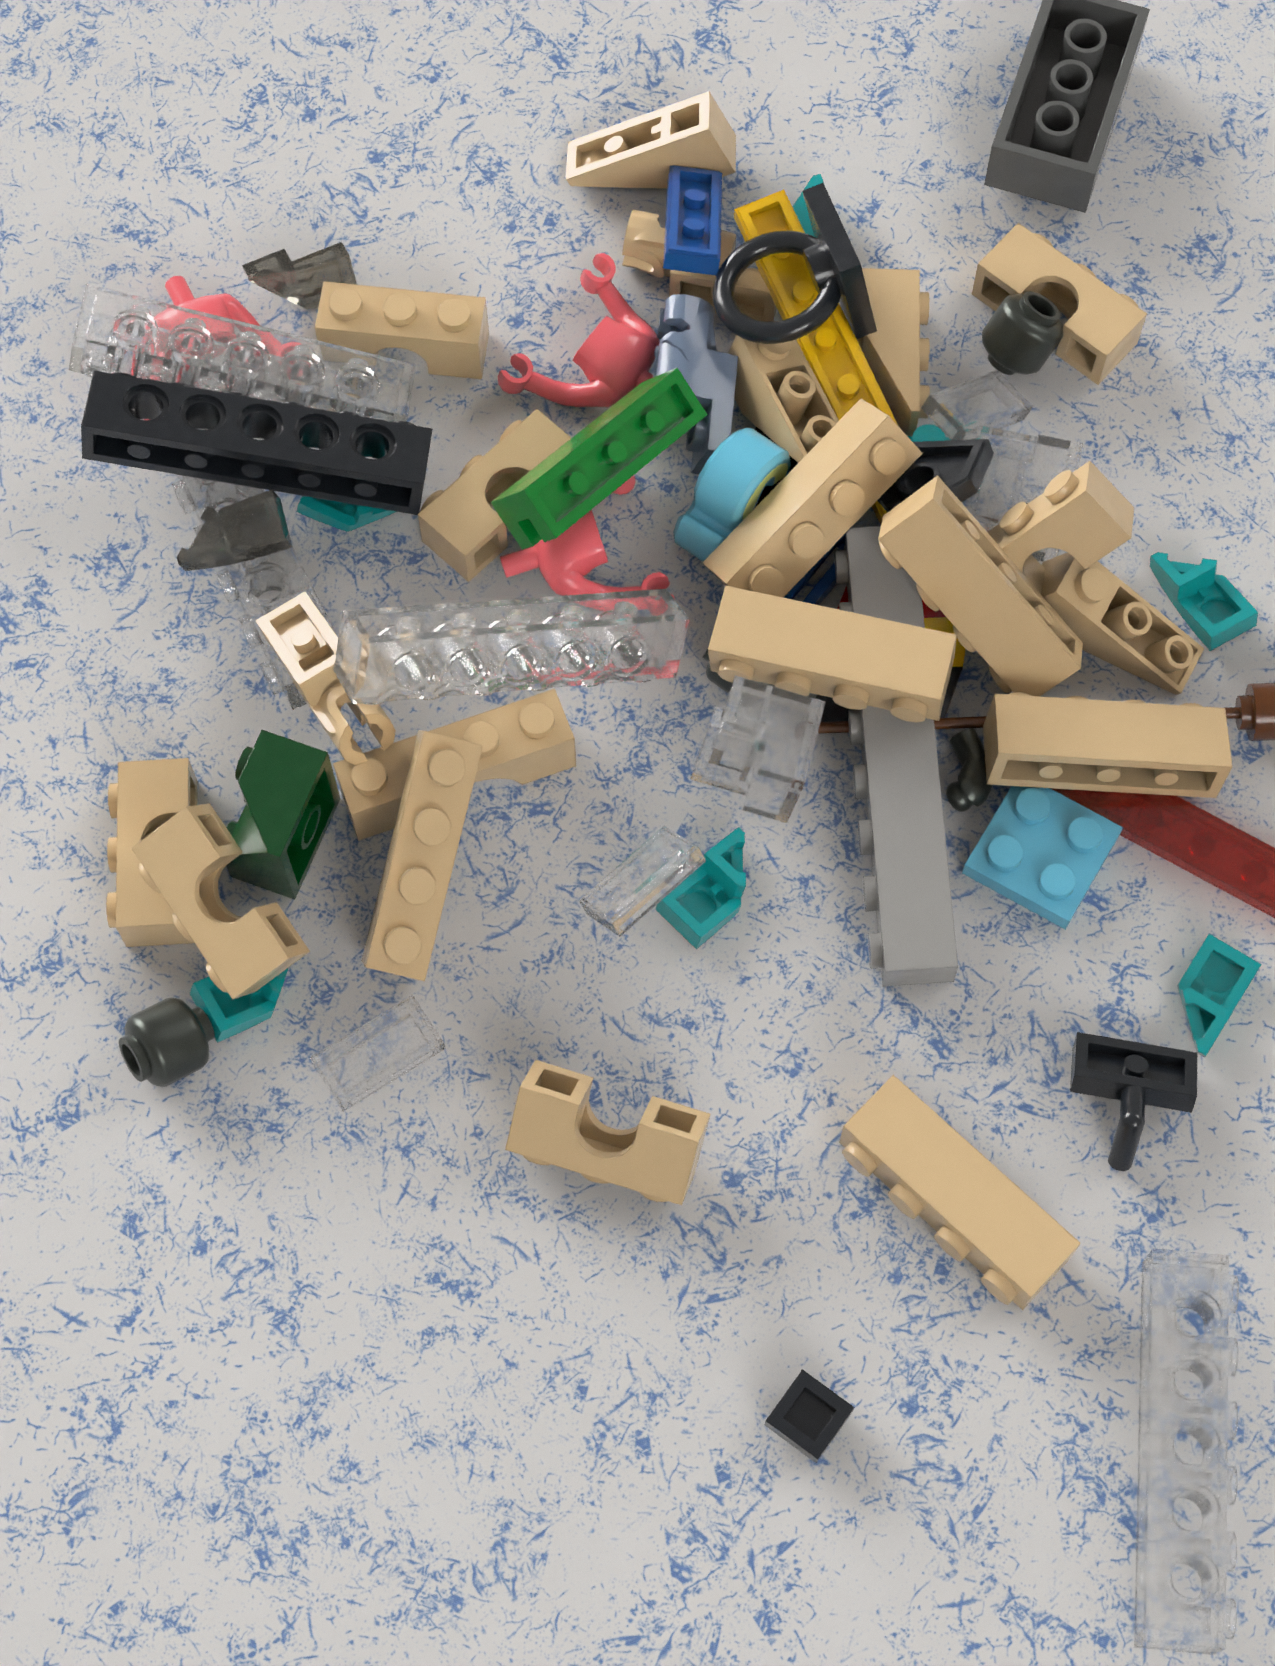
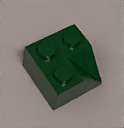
[226,730,341,900]

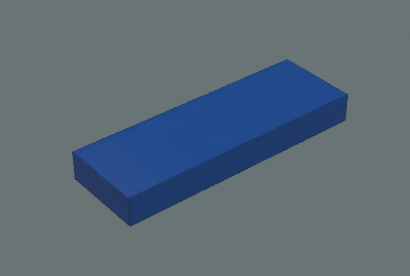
[663,165,722,276]

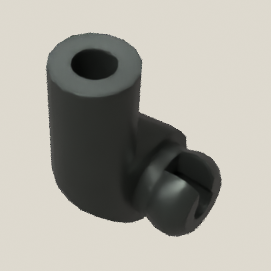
[946,728,993,812]

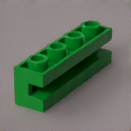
[490,368,708,550]

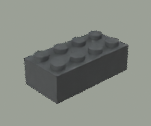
[984,0,1150,213]

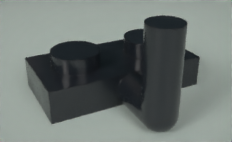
[1070,1032,1198,1171]

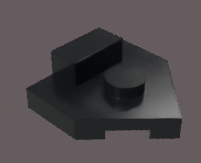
[877,439,994,512]

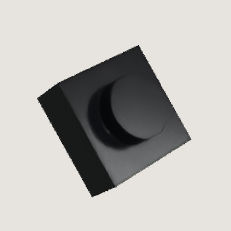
[764,1369,855,1463]

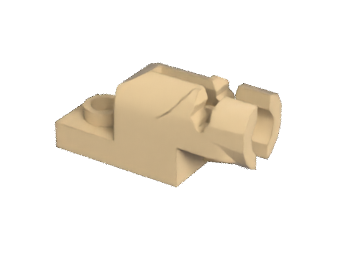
[622,210,777,321]
[256,592,396,765]

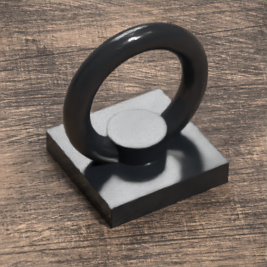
[713,183,877,344]

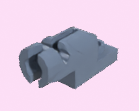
[653,294,738,474]

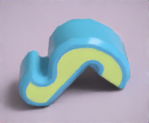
[673,428,791,561]

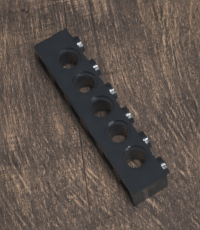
[81,370,433,515]

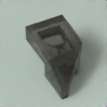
[242,242,357,309]
[177,489,292,571]

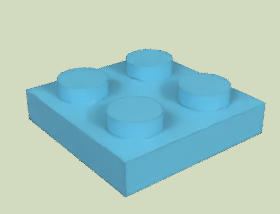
[962,786,1123,930]

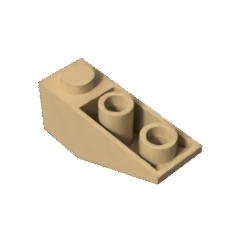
[850,268,930,436]
[728,335,839,463]
[1041,552,1205,695]

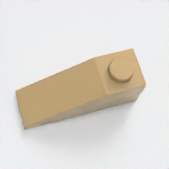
[566,91,736,188]

